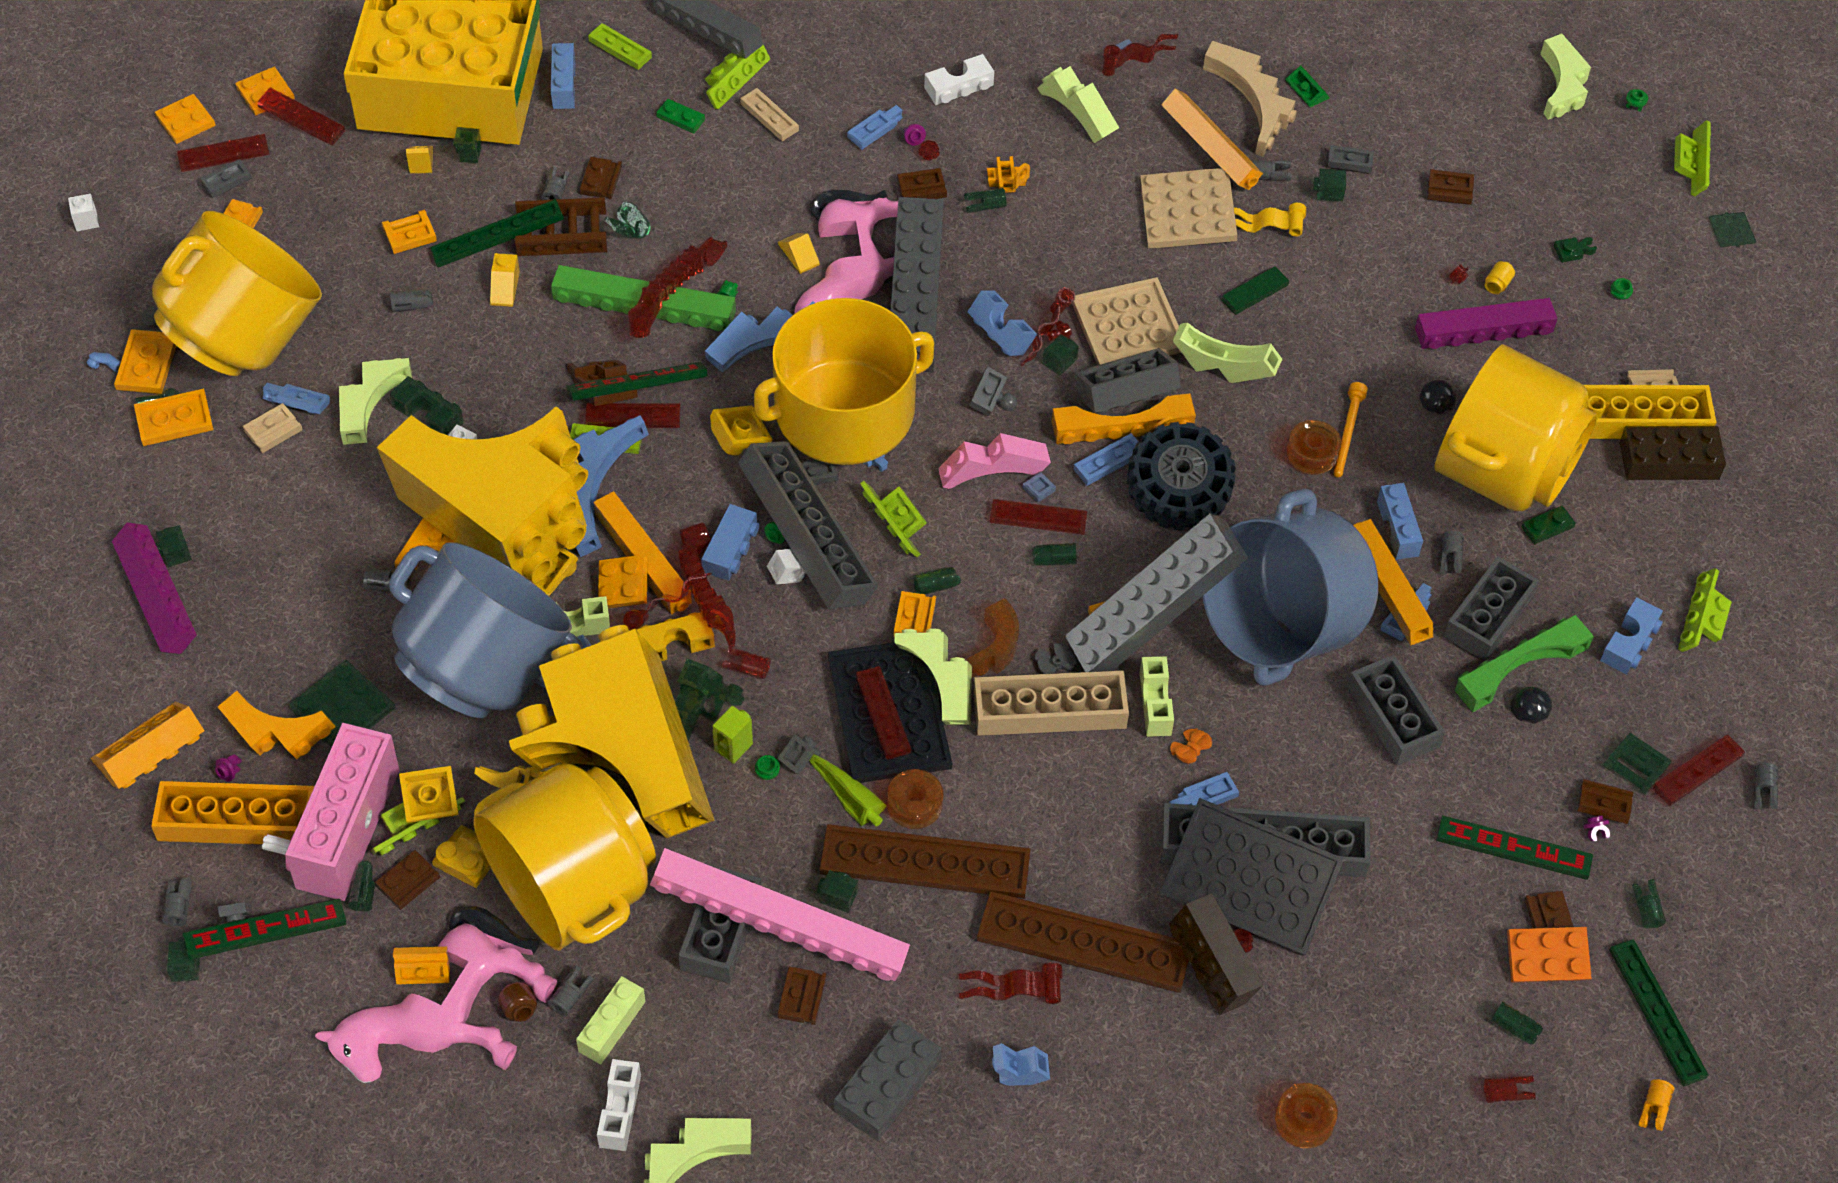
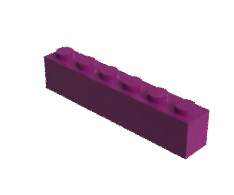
[1415,298,1558,349]
[112,522,197,654]

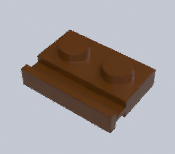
[580,157,622,199]
[897,168,947,199]
[1427,169,1474,205]
[1577,779,1634,824]
[375,850,440,910]
[1525,891,1574,929]
[778,966,826,1025]

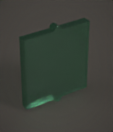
[1709,212,1756,247]

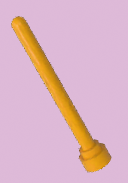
[1333,382,1368,478]

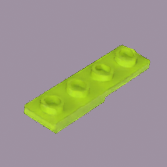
[705,45,770,109]
[1674,120,1711,197]
[860,481,927,557]
[1678,568,1732,652]
[371,797,465,856]

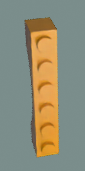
[1052,393,1196,445]

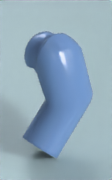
[87,352,121,372]

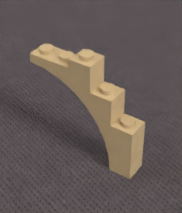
[1203,41,1297,157]

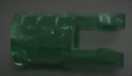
[964,187,1007,213]
[1032,543,1077,566]
[913,567,961,595]
[349,859,375,911]
[1632,879,1666,929]
[1491,1001,1543,1045]

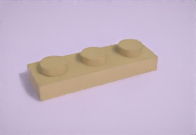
[740,88,799,141]

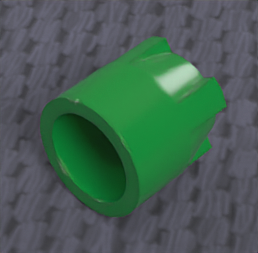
[717,280,738,297]

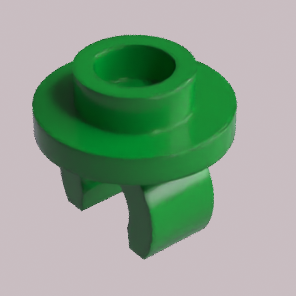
[1626,89,1648,112]
[764,522,785,544]

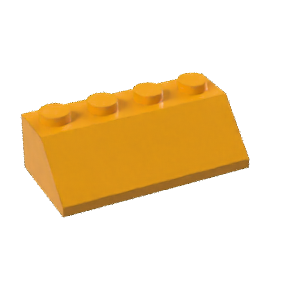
[90,701,205,789]

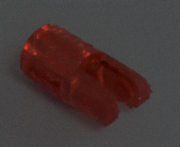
[722,646,771,679]
[1484,1075,1536,1103]

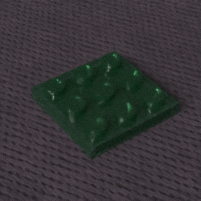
[288,659,396,748]

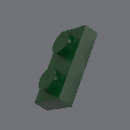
[1522,505,1576,545]

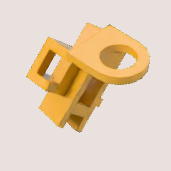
[987,156,1030,193]

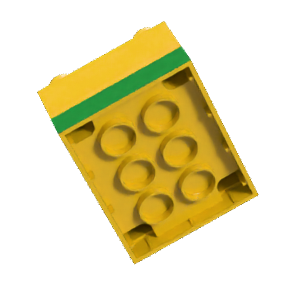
[344,0,543,145]

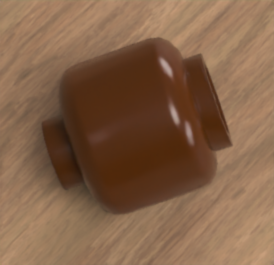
[498,982,537,1022]

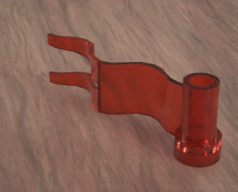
[1102,34,1179,76]
[1021,287,1075,366]
[623,572,712,630]
[959,963,1063,1004]

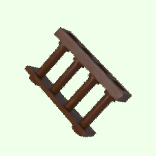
[515,197,607,256]

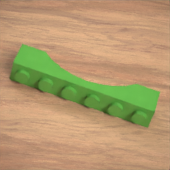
[1455,615,1594,713]

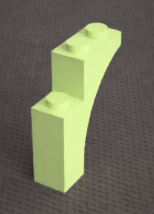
[1540,34,1591,120]
[1037,66,1119,143]
[1173,323,1282,383]
[339,358,412,445]
[895,629,972,725]
[644,1118,752,1183]

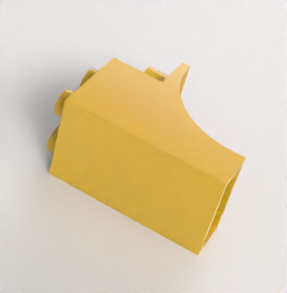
[377,407,588,583]
[509,625,715,838]

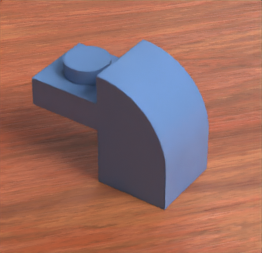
[992,1043,1050,1086]

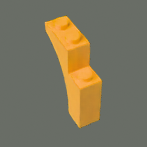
[218,691,336,759]

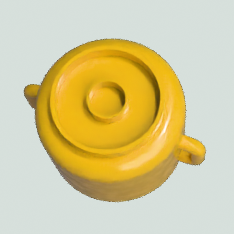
[152,211,322,376]
[754,298,934,465]
[1435,344,1598,512]
[473,764,656,951]

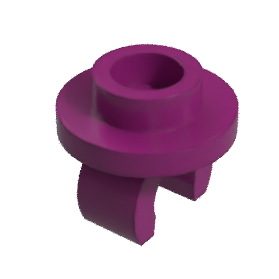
[904,124,926,146]
[215,754,242,782]
[1583,815,1610,841]

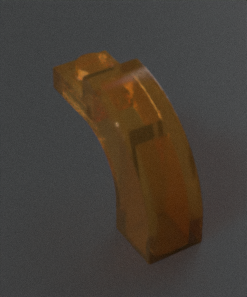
[966,598,1019,678]

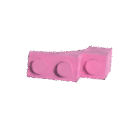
[938,433,1051,489]

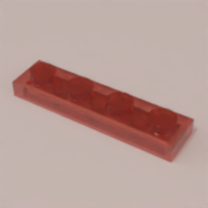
[258,87,345,146]
[177,134,270,172]
[585,403,681,428]
[990,499,1087,535]
[856,666,911,760]
[1652,734,1745,806]

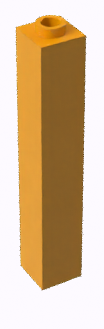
[1161,88,1263,190]
[593,491,692,615]
[1353,519,1433,646]

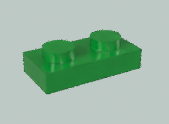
[656,99,705,134]

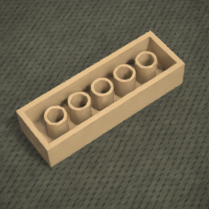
[974,671,1129,736]

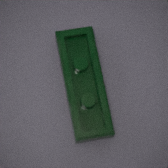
[1222,266,1289,315]

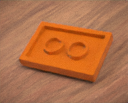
[1507,927,1592,983]

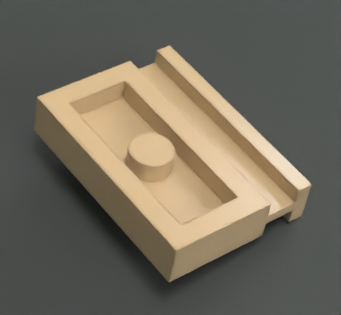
[1626,369,1679,385]
[243,403,303,453]

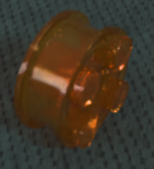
[1287,420,1341,474]
[887,769,944,829]
[1275,1083,1338,1148]

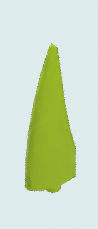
[809,754,887,826]

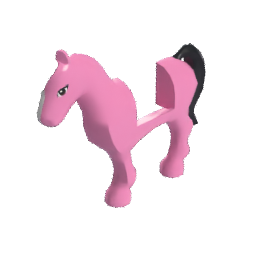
[795,189,898,313]
[315,906,557,1083]

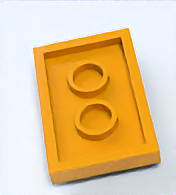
[114,329,177,394]
[134,388,214,446]

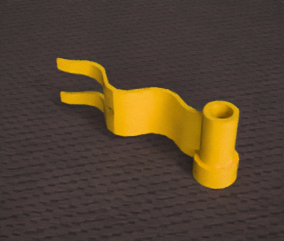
[1234,203,1306,237]

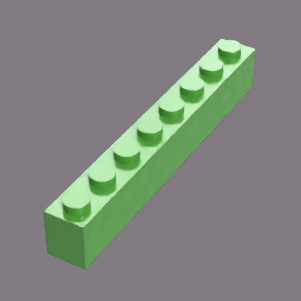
[551,265,736,331]

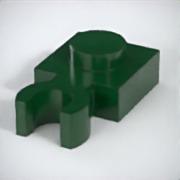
[1554,237,1597,263]

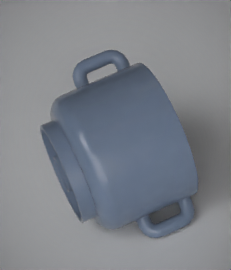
[1203,489,1378,686]
[389,542,583,718]

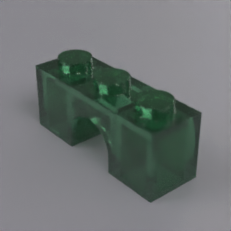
[390,376,464,435]
[675,658,717,741]

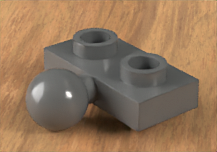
[969,366,1017,416]

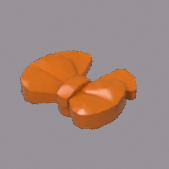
[1170,729,1212,764]

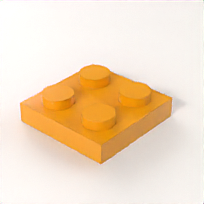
[235,66,295,116]
[155,94,216,144]
[598,555,648,608]

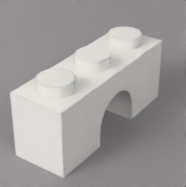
[924,54,994,105]
[597,1059,641,1151]

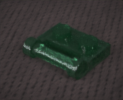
[1603,732,1672,795]

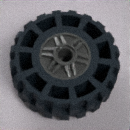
[1127,422,1236,530]

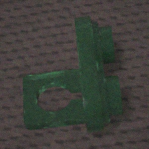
[605,202,650,239]
[694,671,745,722]

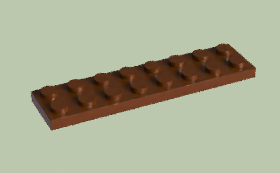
[820,824,1031,899]
[977,891,1188,993]

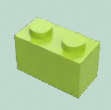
[713,706,753,764]

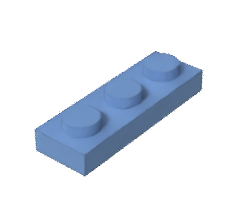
[1074,433,1139,486]

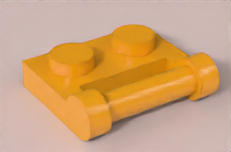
[381,209,437,254]

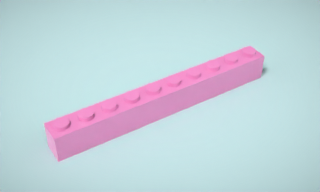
[650,848,910,981]

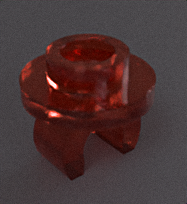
[1047,321,1072,343]

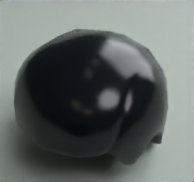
[1419,380,1456,414]
[1511,687,1552,724]

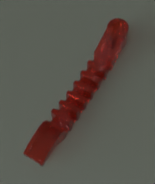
[628,237,727,338]
[678,522,736,649]

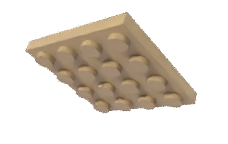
[1141,168,1237,248]
[1071,277,1182,365]

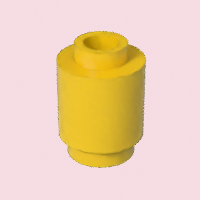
[1485,261,1515,295]

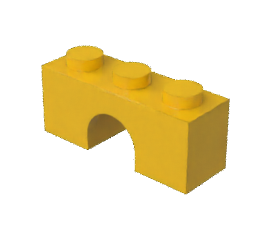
[636,611,715,661]

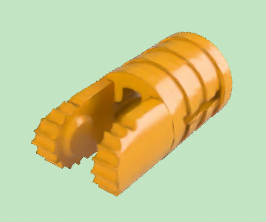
[1638,1079,1675,1131]

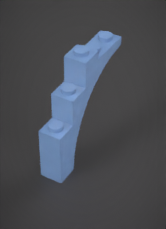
[705,301,815,372]
[573,415,649,557]

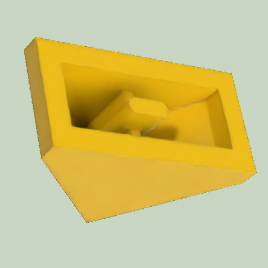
[406,146,433,174]
[778,233,820,274]

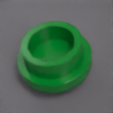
[1610,278,1633,300]
[755,755,780,780]

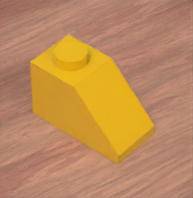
[490,253,520,307]

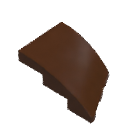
[566,360,638,406]

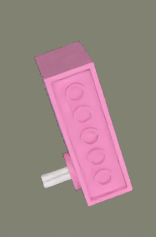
[262,723,400,901]

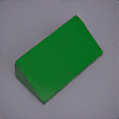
[1285,65,1330,108]

